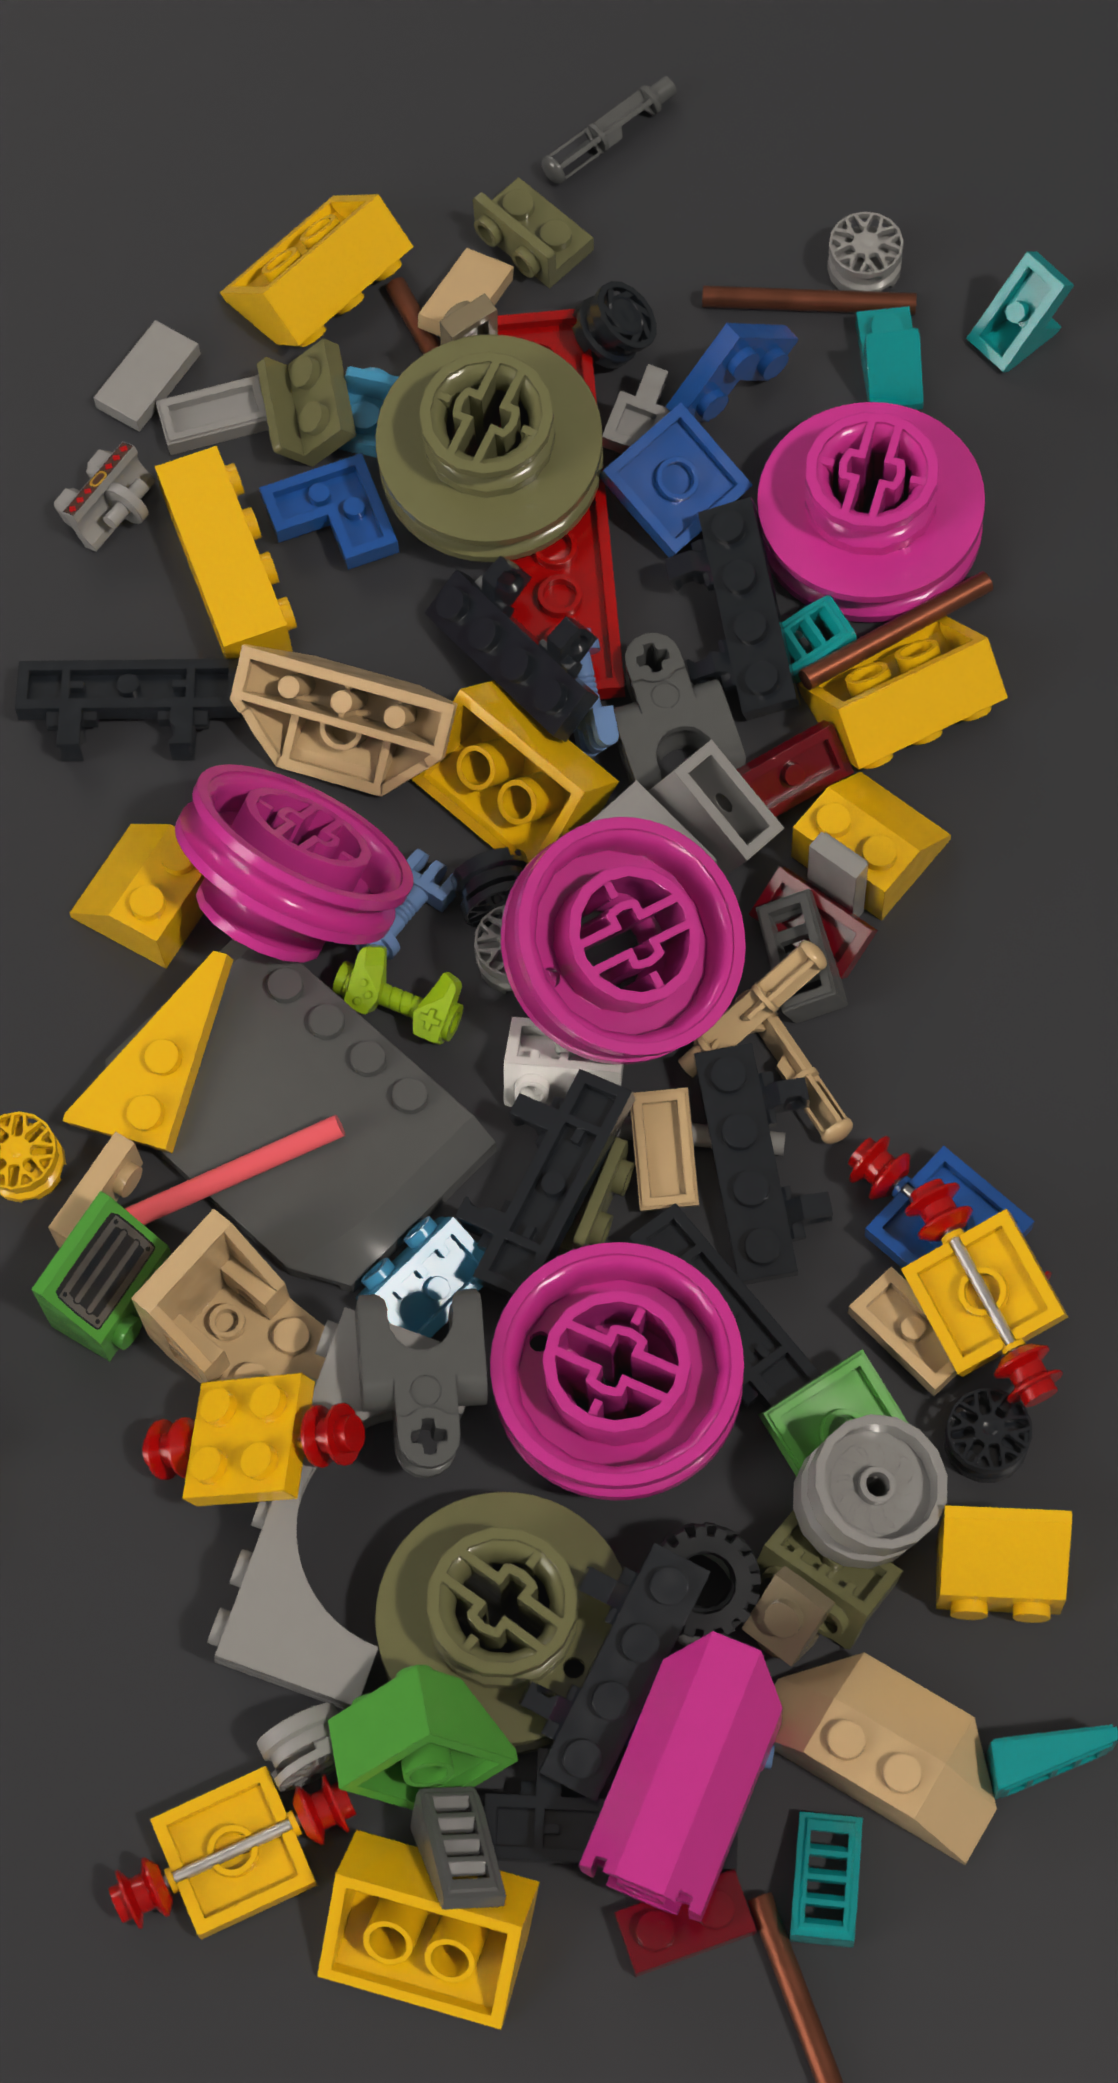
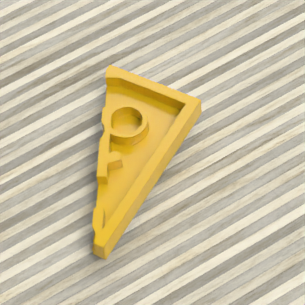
[63,951,234,1153]

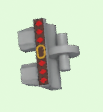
[54,441,156,552]

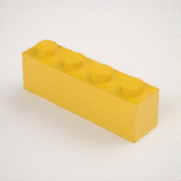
[155,446,297,659]

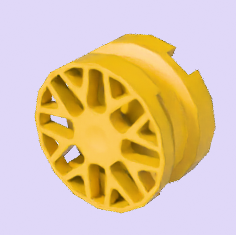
[0,1111,66,1203]

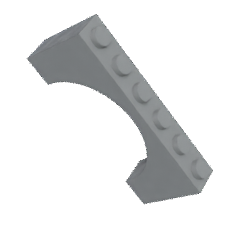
[207,1307,465,1709]

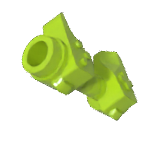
[333,944,463,1045]

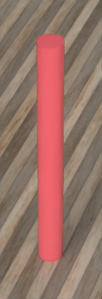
[124,1114,345,1225]

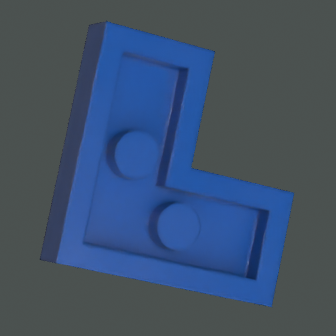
[666,323,799,421]
[259,453,399,570]

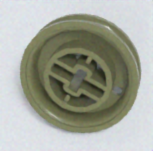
[376,335,603,562]
[375,1492,622,1755]

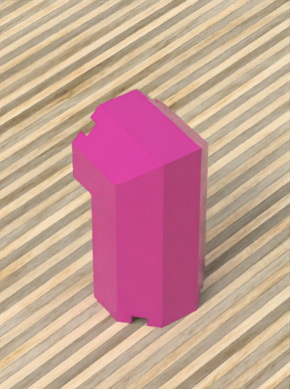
[579,1631,783,1922]

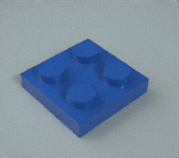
[599,402,753,558]

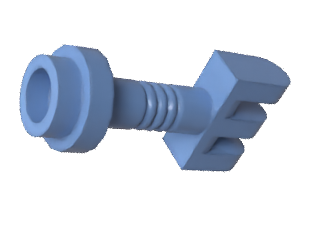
[573,628,619,758]
[355,849,456,960]

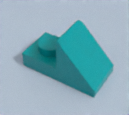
[966,251,1075,372]
[855,306,924,410]

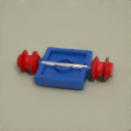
[848,1136,1052,1281]

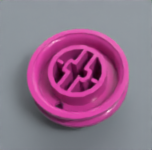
[757,402,985,623]
[175,764,413,963]
[501,817,746,1064]
[490,1242,744,1501]

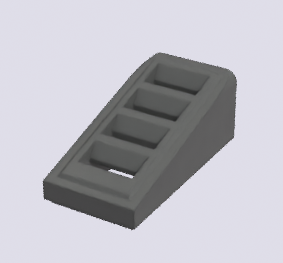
[756,889,848,1023]
[410,1786,506,1910]

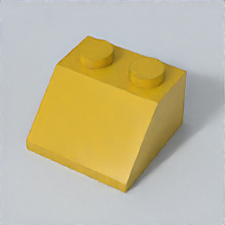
[791,772,951,921]
[69,824,205,969]
[936,1505,1072,1623]

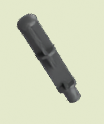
[542,76,677,184]

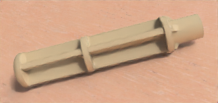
[678,940,827,1077]
[735,989,853,1144]

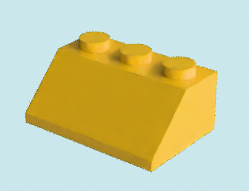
[220,194,414,347]
[797,616,1008,769]
[411,680,619,862]
[317,1830,540,2030]

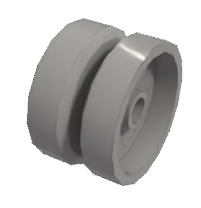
[793,1414,947,1569]

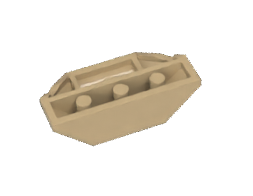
[230,644,458,797]
[774,1652,997,1865]

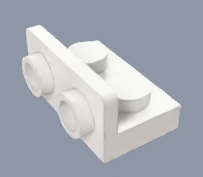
[504,1017,624,1107]

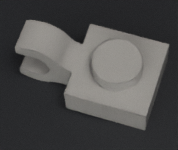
[602,364,670,454]

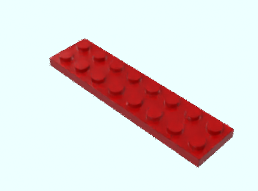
[497,309,625,699]

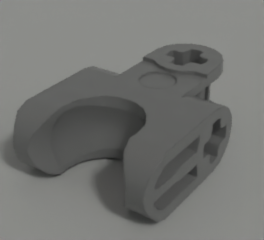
[614,633,746,791]
[355,1289,488,1479]

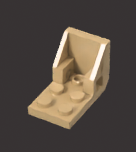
[131,1208,326,1383]

